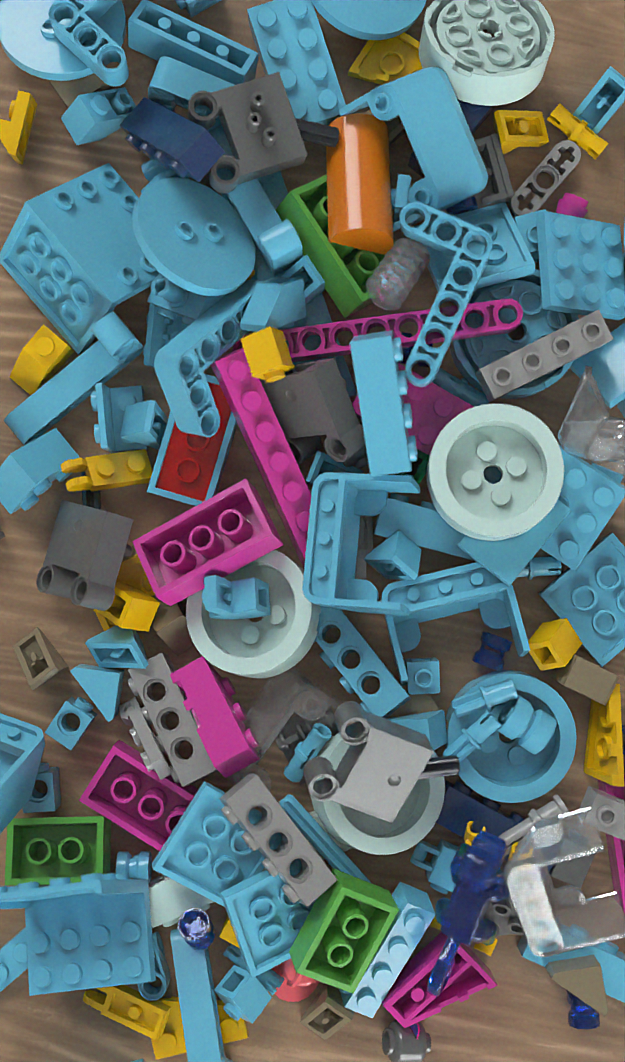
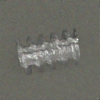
[366,238,431,311]

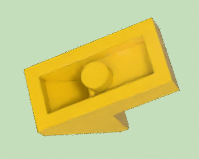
[0,90,38,165]
[493,110,549,155]

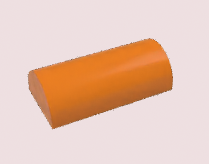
[326,113,394,255]

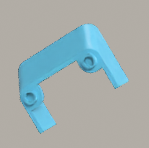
[339,67,488,231]
[302,472,420,616]
[381,562,530,686]
[0,713,45,834]

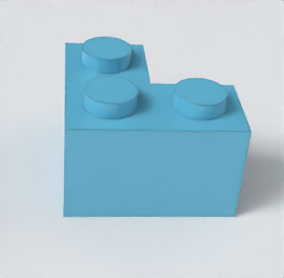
[0,428,80,514]

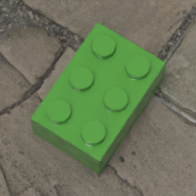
[5,816,111,886]
[289,868,399,994]

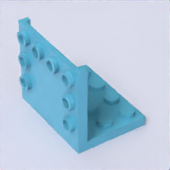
[0,163,159,355]
[0,873,156,996]

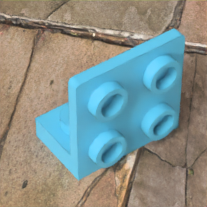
[91,383,149,453]

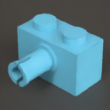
[147,272,225,326]

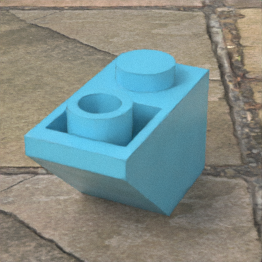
[61,87,136,145]
[240,277,307,333]

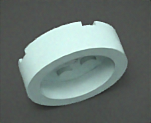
[419,0,555,106]
[427,404,564,541]
[186,550,321,678]
[311,724,445,855]

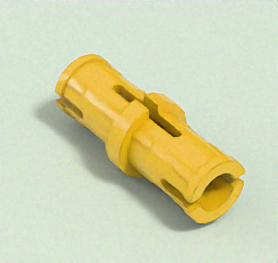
[547,103,609,160]

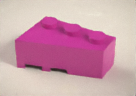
[169,656,260,778]
[382,927,498,1028]

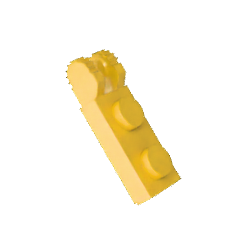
[60,449,153,492]
[82,985,171,1040]

